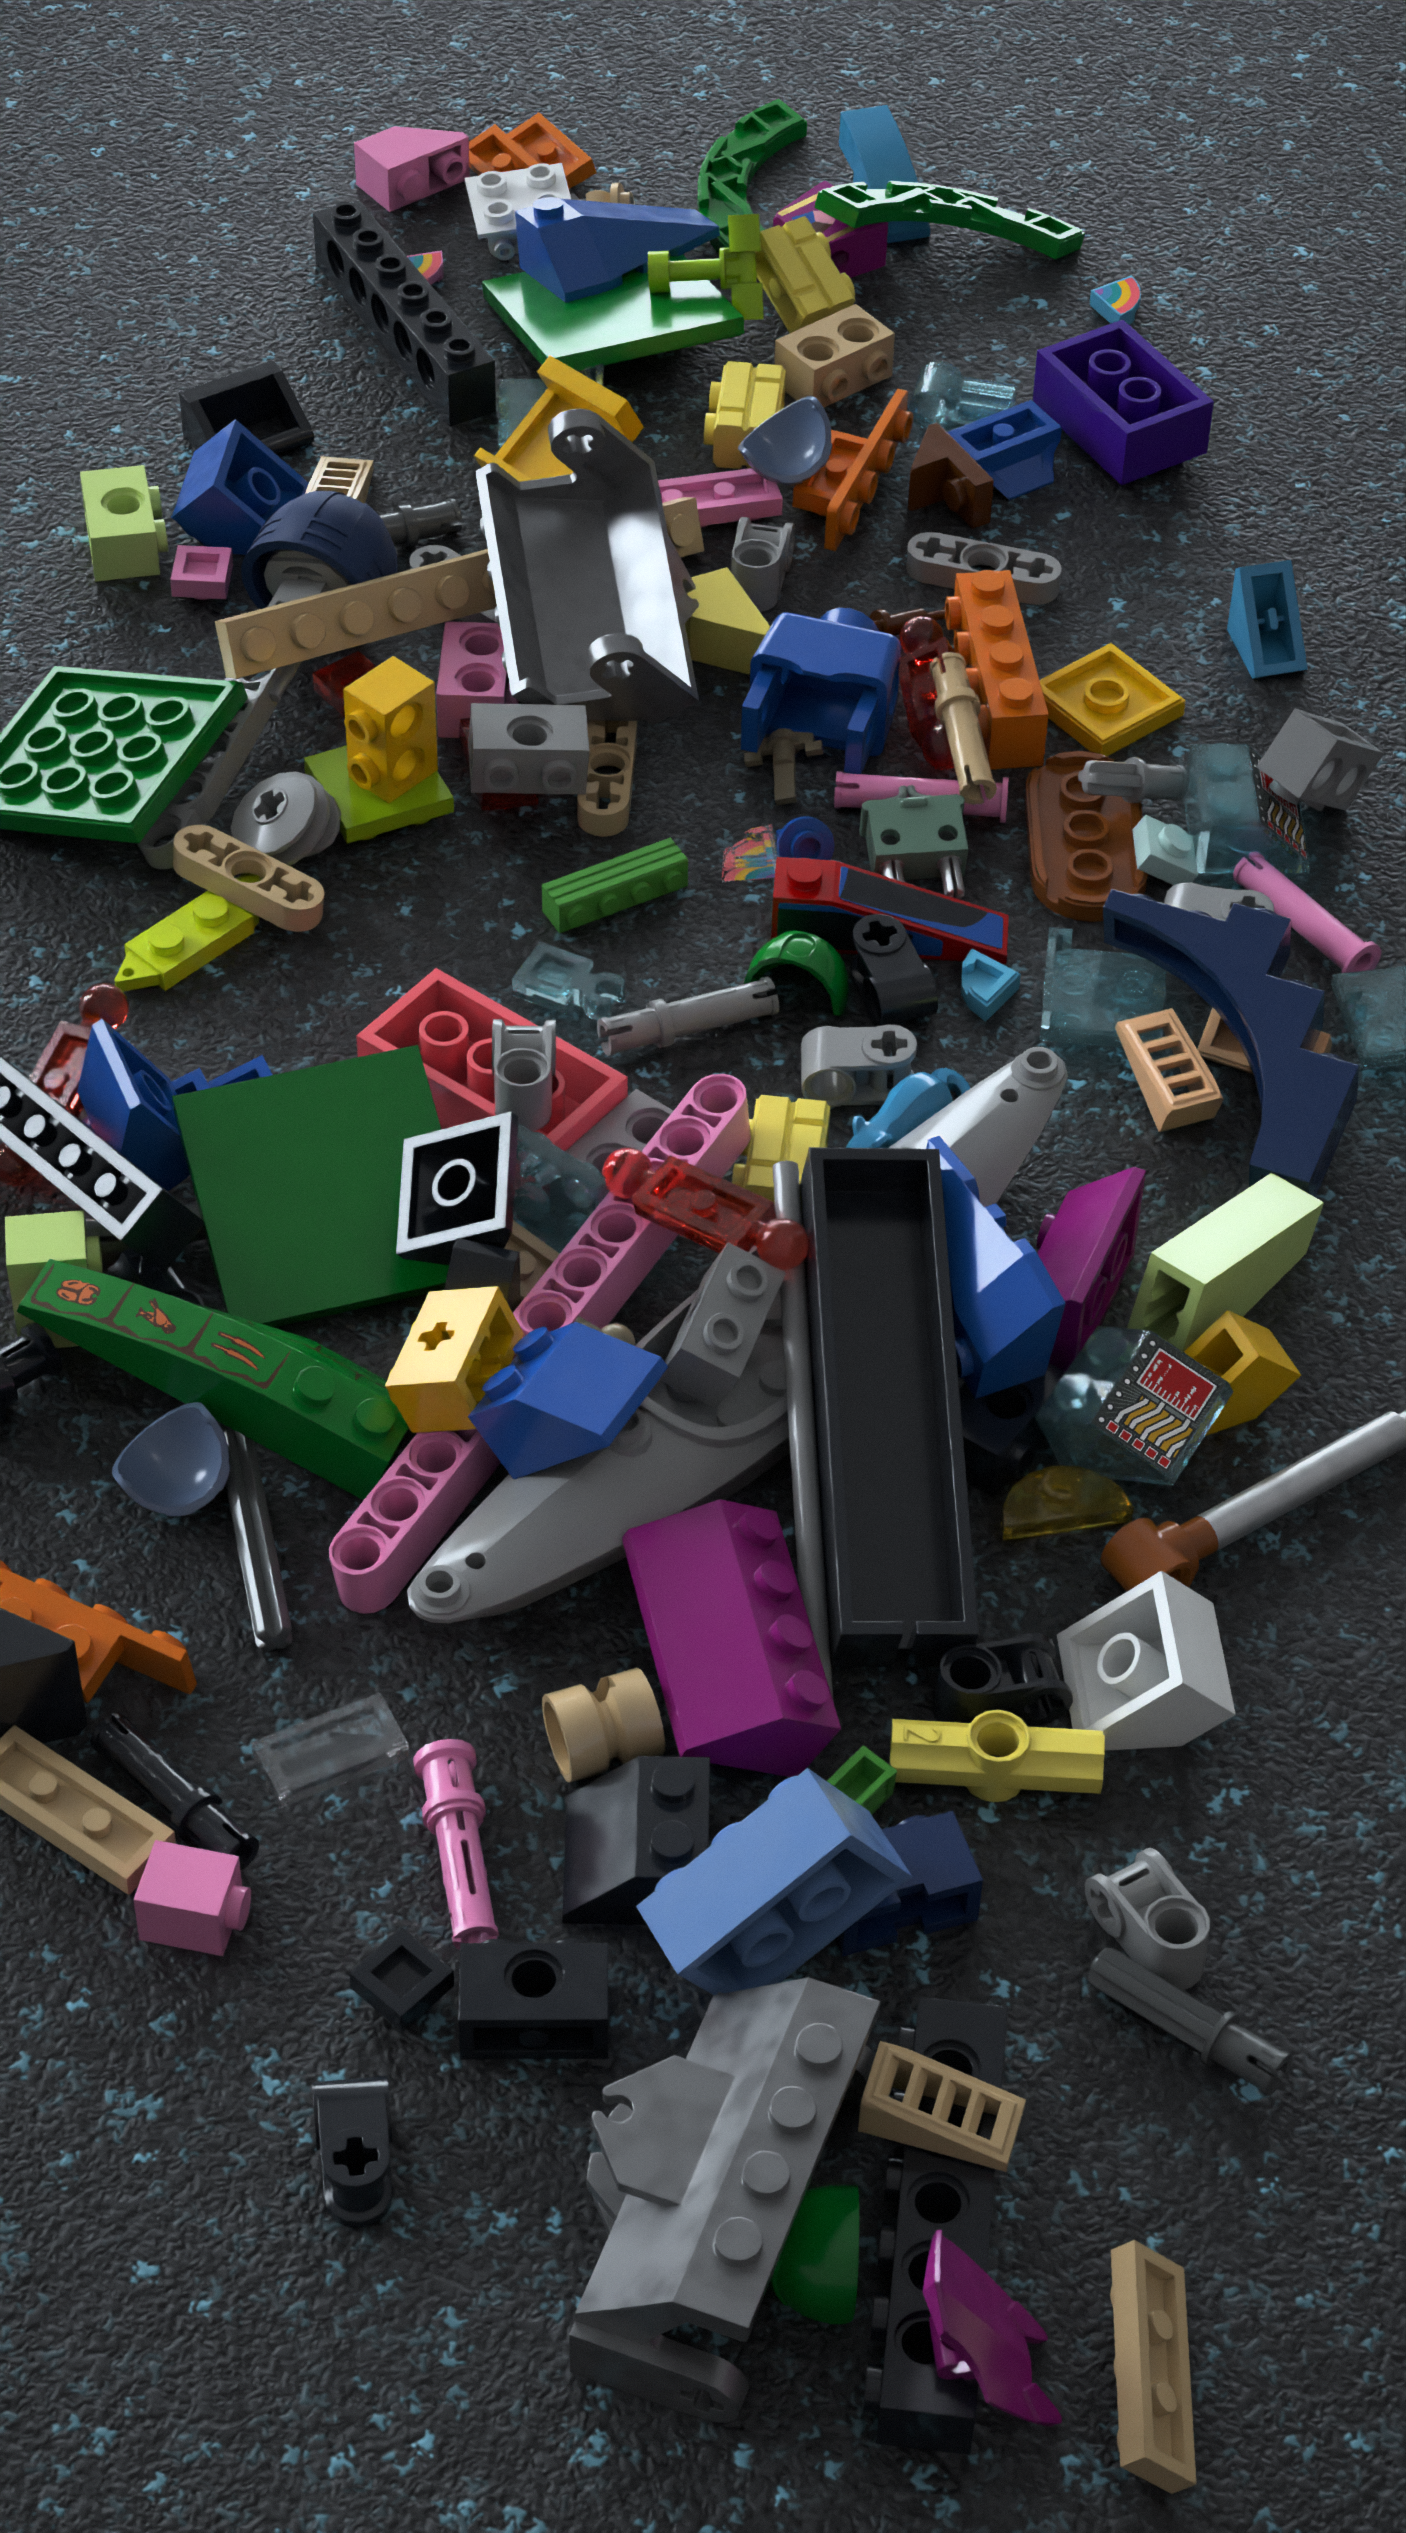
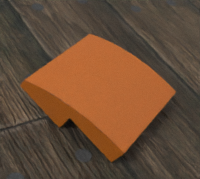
[469,113,596,189]

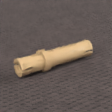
[929,652,997,805]

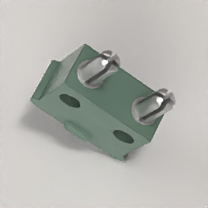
[859,785,968,899]

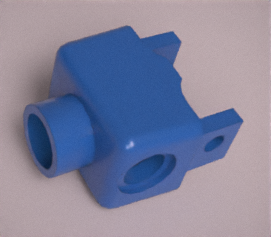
[741,608,901,774]

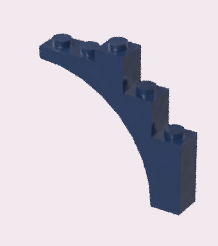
[1103,889,1359,1198]

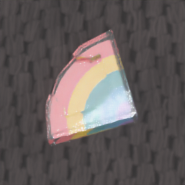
[722,824,778,882]

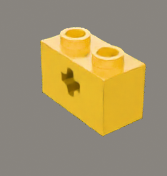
[385,1286,524,1433]

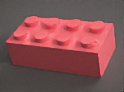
[356,968,628,1199]

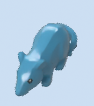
[846,1068,970,1148]

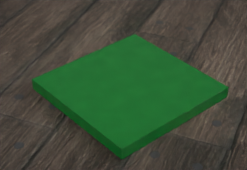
[482,254,744,371]
[0,666,248,844]
[172,1045,449,1328]

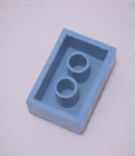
[636,1768,912,1995]

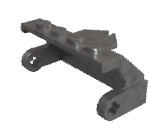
[475,408,699,725]
[569,1977,880,2423]

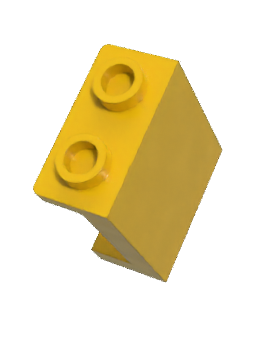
[474,355,644,482]

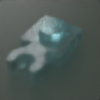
[512,941,625,1021]

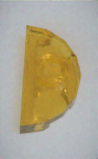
[1001,1466,1134,1541]

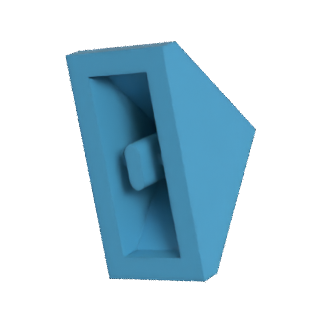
[1227,560,1308,679]

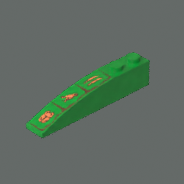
[17,1259,410,1500]

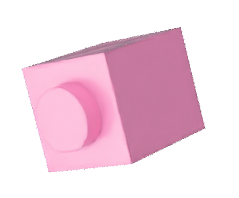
[133,1840,251,1956]

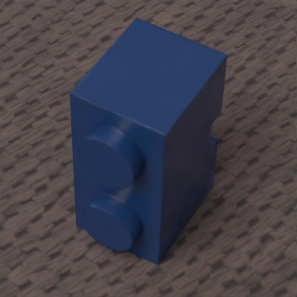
[835,1811,983,1957]

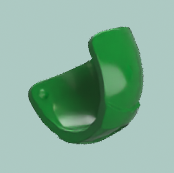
[744,931,849,1017]
[769,2185,859,2325]

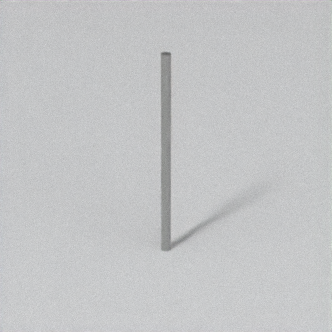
[773,1160,833,1699]

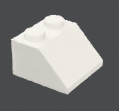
[1057,1571,1236,1750]

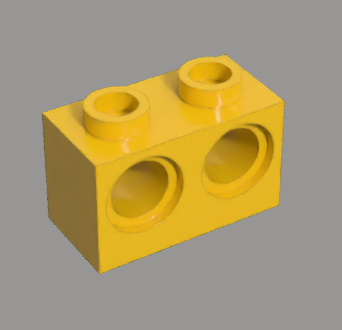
[343,656,438,803]

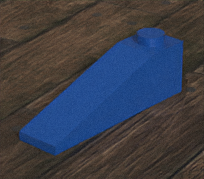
[515,197,720,303]
[926,1136,1066,1399]

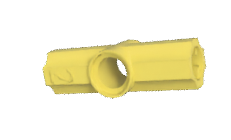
[889,1710,1105,1803]

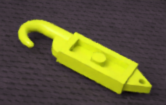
[114,866,295,992]

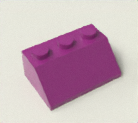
[1036,1167,1146,1389]

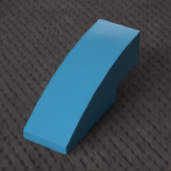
[839,105,930,243]

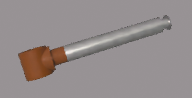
[1100,1403,1406,1592]

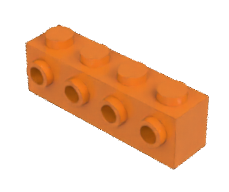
[945,570,1049,770]

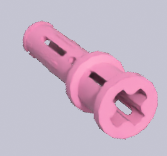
[413,1739,499,1950]

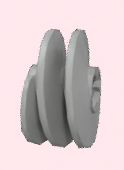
[231,771,341,866]

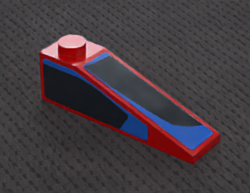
[771,857,1009,964]

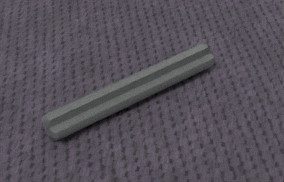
[224,1430,293,1652]

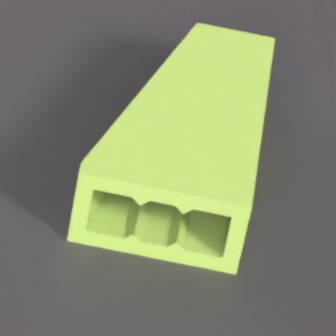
[1118,1173,1324,1363]

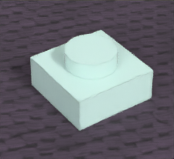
[1132,815,1198,885]

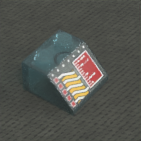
[1183,743,1310,873]
[1035,1326,1233,1486]

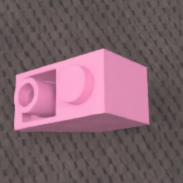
[354,126,470,212]

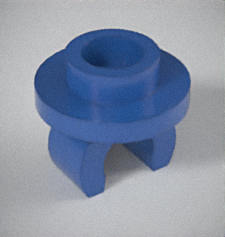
[776,816,834,860]

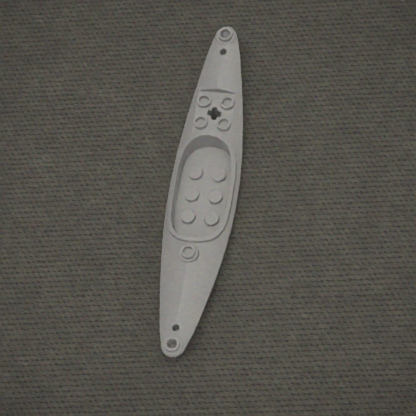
[407,1047,1068,1624]

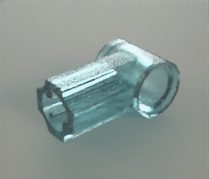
[908,361,1017,429]

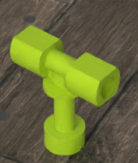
[648,214,764,320]

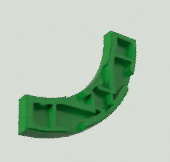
[697,99,807,254]
[814,181,1085,259]

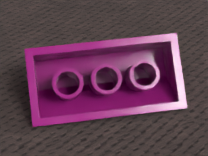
[622,1499,841,1777]

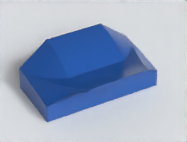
[948,400,1062,500]

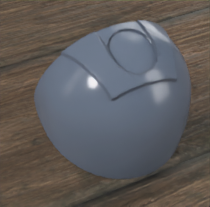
[738,396,832,486]
[112,1402,230,1517]

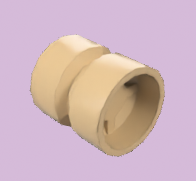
[542,1668,665,1783]

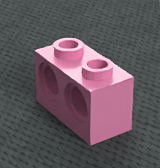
[436,621,519,738]

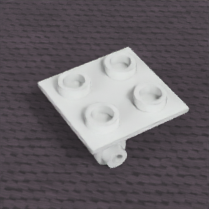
[464,163,571,260]

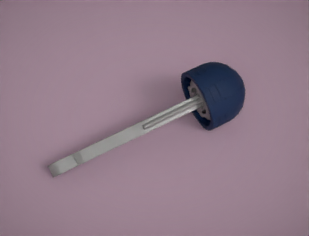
[137,491,398,869]

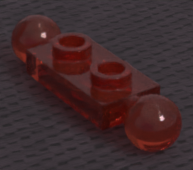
[899,615,955,770]
[0,983,129,1186]
[602,1147,809,1270]

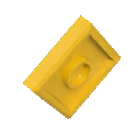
[1040,643,1186,756]

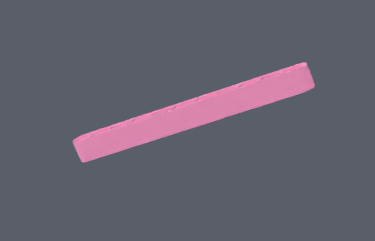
[329,1074,751,1614]

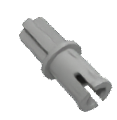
[1078,757,1189,803]

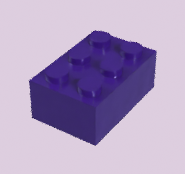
[1033,320,1214,485]

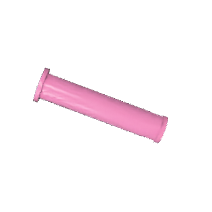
[834,771,1009,823]
[1233,851,1381,984]

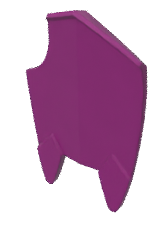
[923,2230,1062,2427]

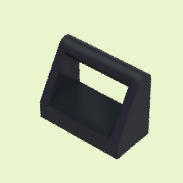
[179,360,314,455]

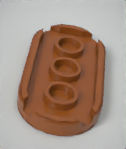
[1024,751,1148,922]

